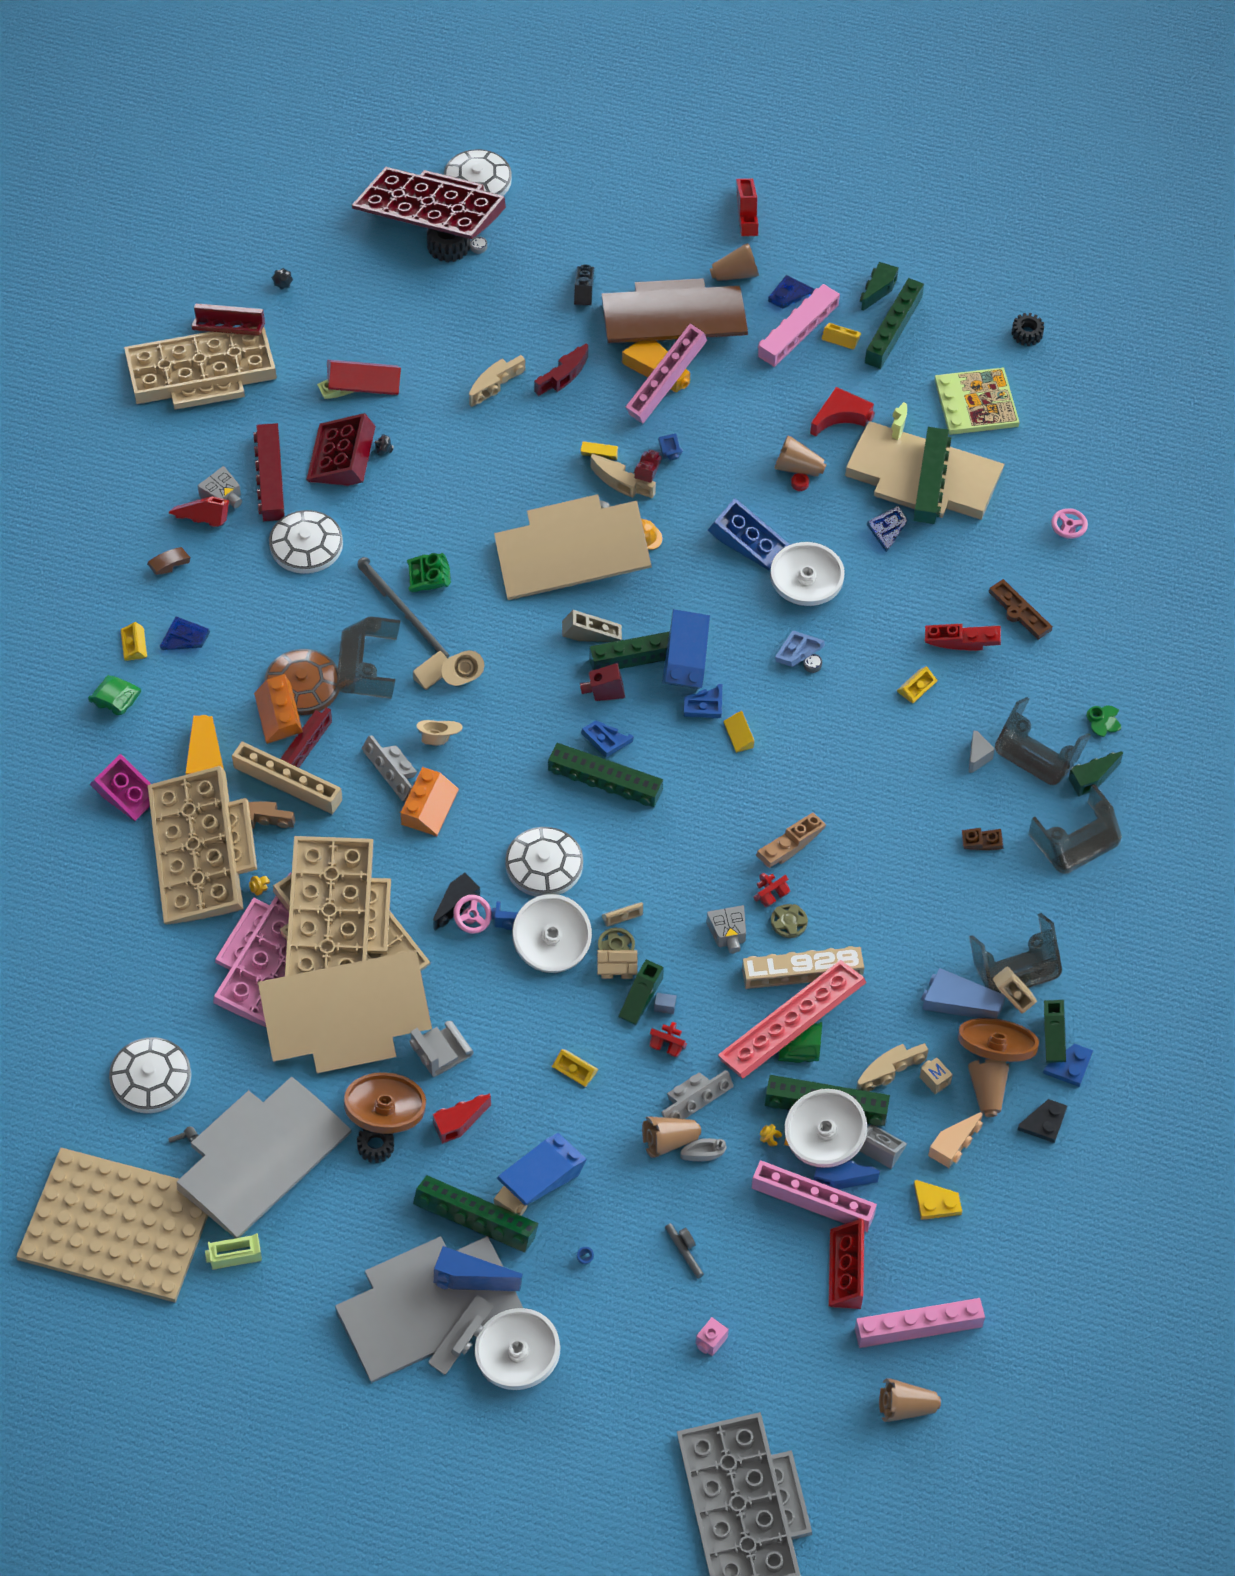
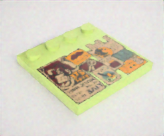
[934,368,1019,435]

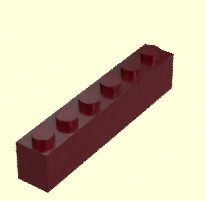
[253,423,285,522]

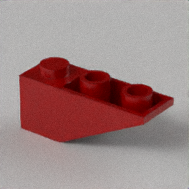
[169,496,229,527]
[433,1093,491,1144]

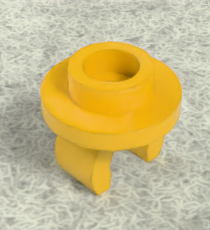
[249,876,270,896]
[760,1124,782,1147]

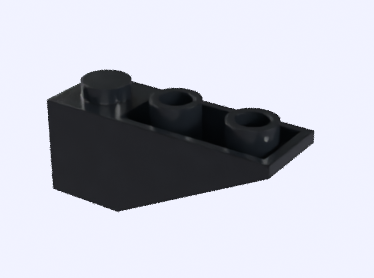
[574,264,595,306]
[433,872,480,931]

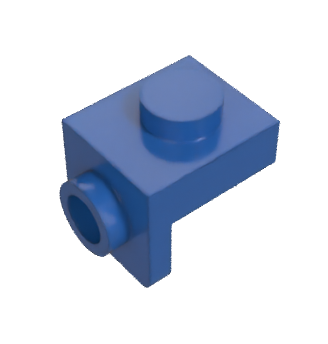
[658,433,683,460]
[491,901,518,930]

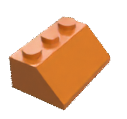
[254,674,303,744]
[401,767,459,836]

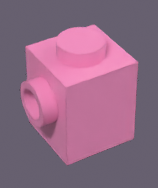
[696,1317,729,1356]

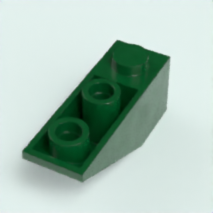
[860,262,899,311]
[1068,751,1123,797]
[618,959,664,1025]
[1044,1000,1066,1063]

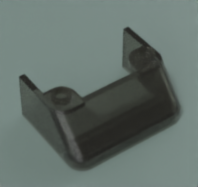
[336,616,400,699]
[995,697,1091,785]
[1028,784,1122,874]
[969,913,1062,994]

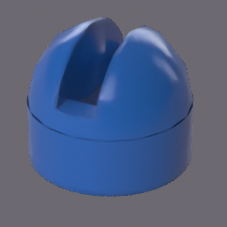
[577,1247,594,1264]

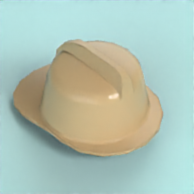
[441,650,484,686]
[417,720,463,746]

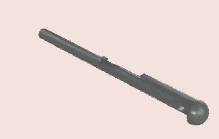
[357,557,450,659]

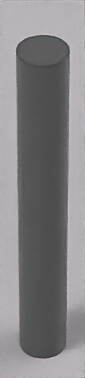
[665,1223,704,1278]

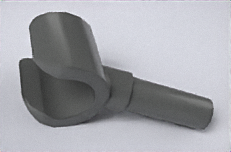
[168,1126,199,1143]

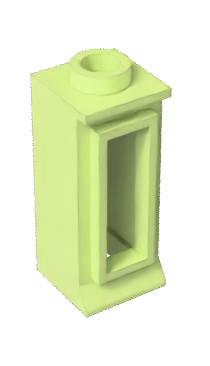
[205,1233,262,1270]

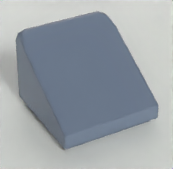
[654,993,677,1014]

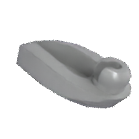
[681,1138,727,1161]

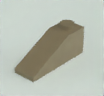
[562,610,622,642]

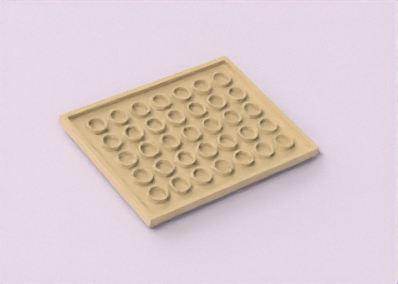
[16,1148,208,1303]

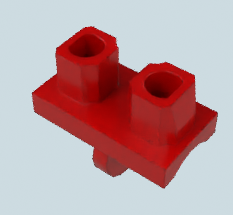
[753,873,791,908]
[649,1022,687,1057]

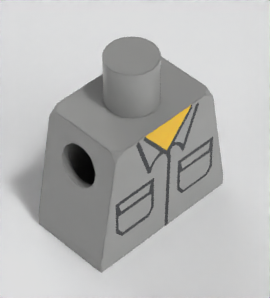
[198,466,242,508]
[706,905,746,953]

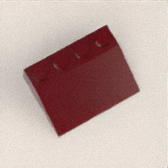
[306,413,376,486]

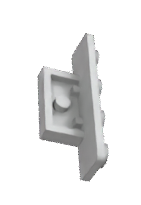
[362,735,417,801]
[662,1070,733,1119]
[429,1295,494,1375]

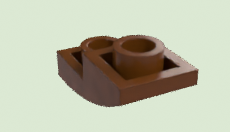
[147,547,191,575]
[962,828,1004,850]

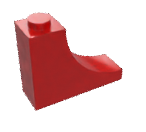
[810,387,875,436]

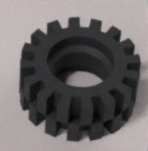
[1011,313,1044,346]
[357,1129,394,1163]

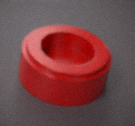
[791,473,809,491]

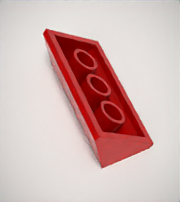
[327,360,401,395]
[829,1218,864,1309]

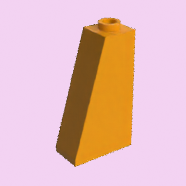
[622,340,690,392]
[186,715,224,775]

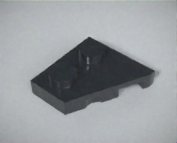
[1018,1099,1067,1143]

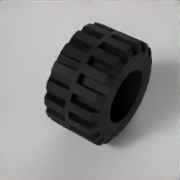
[427,228,470,262]

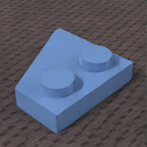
[775,631,825,667]

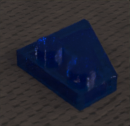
[768,275,815,309]
[867,506,908,552]
[160,616,210,650]

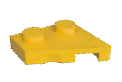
[914,1180,962,1220]

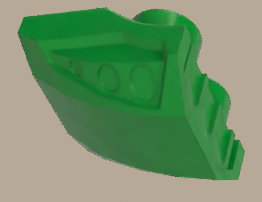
[407,553,451,592]
[88,675,141,715]
[778,1022,822,1063]

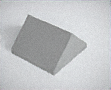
[859,1124,907,1169]

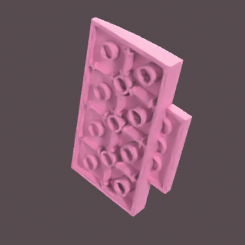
[213,872,292,1027]

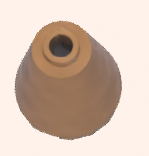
[710,243,759,281]
[774,436,826,476]
[968,1059,1009,1117]
[642,1116,701,1158]
[879,1378,941,1422]

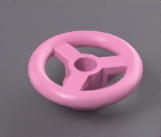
[1051,509,1088,539]
[454,895,492,934]

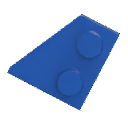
[684,684,723,718]
[581,720,634,758]
[1043,1044,1093,1087]

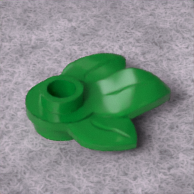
[1086,705,1122,737]

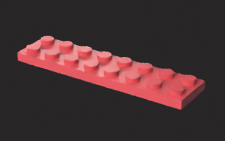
[718,960,866,1079]

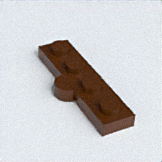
[989,579,1053,640]

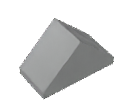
[969,731,995,773]

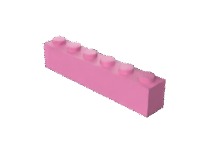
[758,284,840,367]
[626,324,707,424]
[752,1160,877,1232]
[855,1298,985,1348]

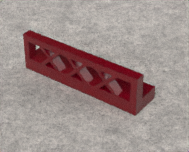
[192,303,265,336]
[280,707,332,768]

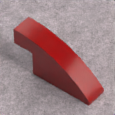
[736,178,759,236]

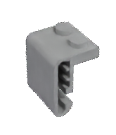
[409,1021,474,1077]

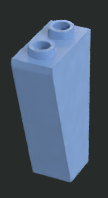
[921,968,1006,1019]

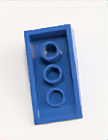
[707,498,790,570]
[662,609,710,689]
[497,1133,587,1206]
[433,1246,523,1291]

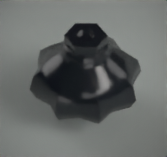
[271,268,293,290]
[374,434,394,456]

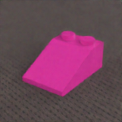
[90,754,151,821]

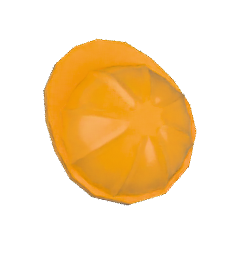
[641,519,662,550]

